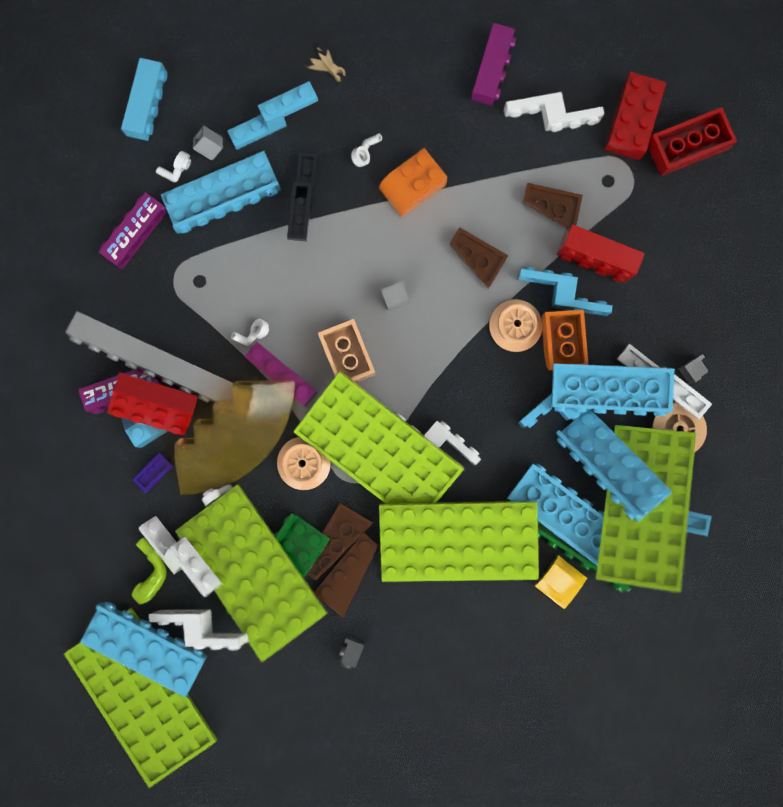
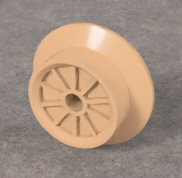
[489,299,542,352]
[652,403,707,452]
[277,437,331,490]

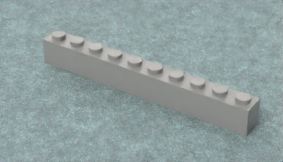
[66,312,259,419]

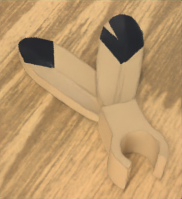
[304,43,345,81]

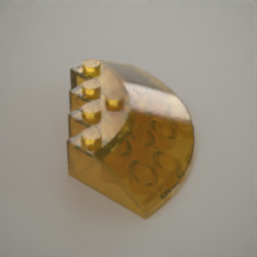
[174,381,295,495]

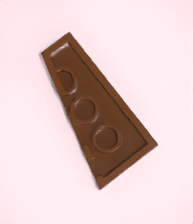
[307,503,373,580]
[314,533,378,618]

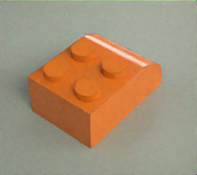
[379,148,447,217]
[541,310,589,370]

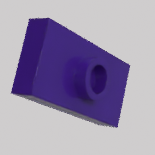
[132,452,174,493]

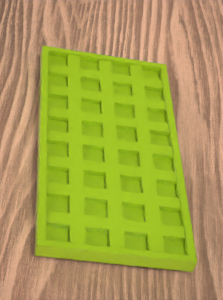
[294,371,464,504]
[596,425,696,592]
[175,484,328,662]
[379,501,539,582]
[64,608,217,788]

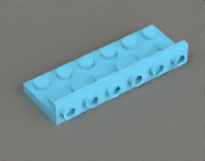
[160,151,281,233]
[550,364,674,416]
[556,409,672,522]
[507,463,604,566]
[80,601,207,697]

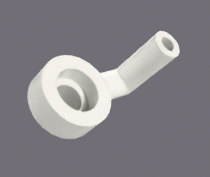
[351,134,382,167]
[156,151,191,182]
[231,319,269,346]
[202,484,233,506]

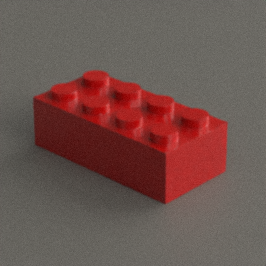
[604,72,667,160]
[648,107,737,176]
[556,224,645,283]
[107,372,198,435]

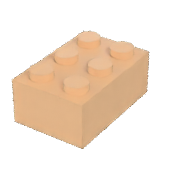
[318,319,376,383]

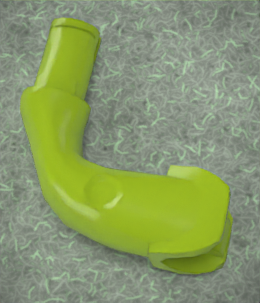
[132,537,167,604]

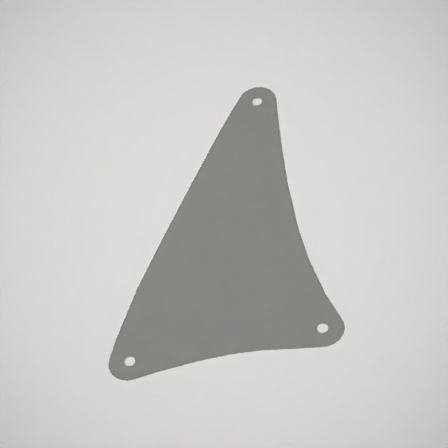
[173,156,634,483]

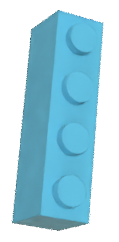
[121,58,167,141]

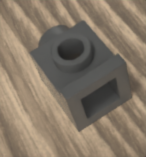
[339,635,365,669]

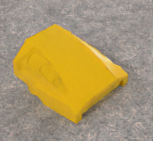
[534,555,587,609]

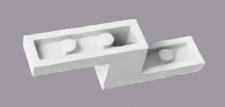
[504,92,604,132]
[617,344,712,419]
[397,413,481,465]
[139,516,222,597]
[149,610,248,650]

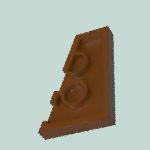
[523,183,583,229]
[450,227,508,289]

